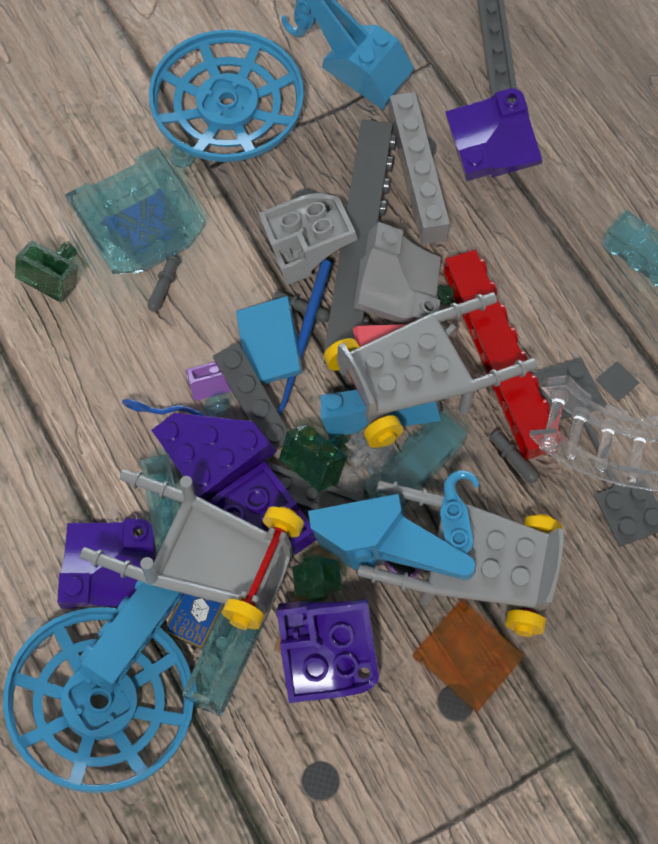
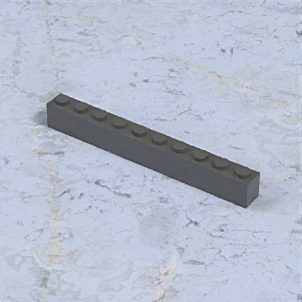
[324,119,396,364]

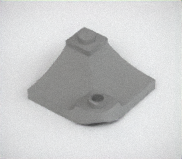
[258,193,358,285]
[353,222,441,324]

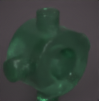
[436,285,455,306]

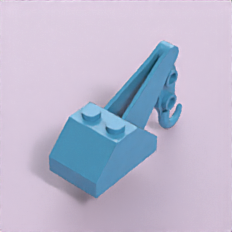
[281,0,414,110]
[308,470,479,580]

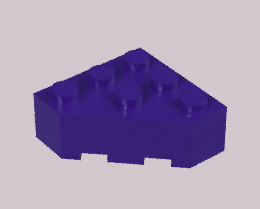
[151,413,277,502]

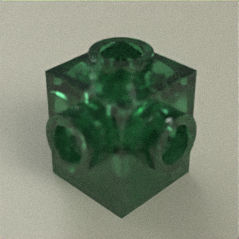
[292,556,342,602]

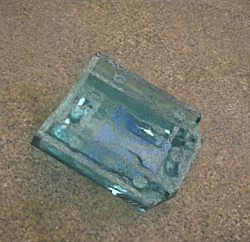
[65,147,206,274]

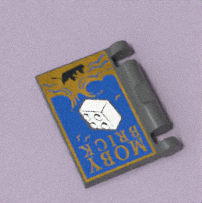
[164,593,230,656]

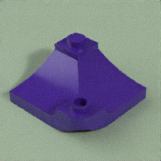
[445,88,542,181]
[209,461,317,556]
[57,519,156,609]
[276,599,380,703]

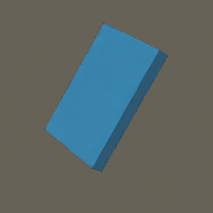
[236,296,303,385]

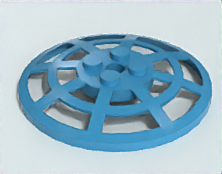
[149,30,304,162]
[3,607,194,793]

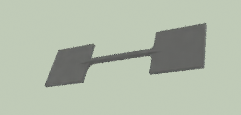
[532,357,658,547]

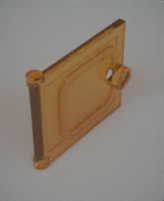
[412,601,525,712]

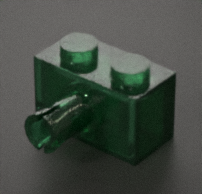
[15,240,78,303]
[279,424,349,492]

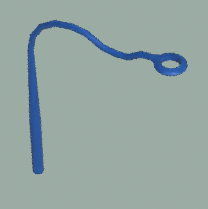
[122,260,332,416]

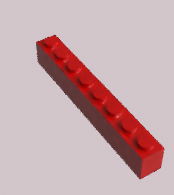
[443,250,561,460]

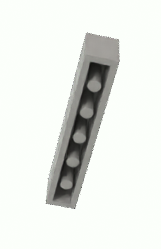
[388,92,450,245]

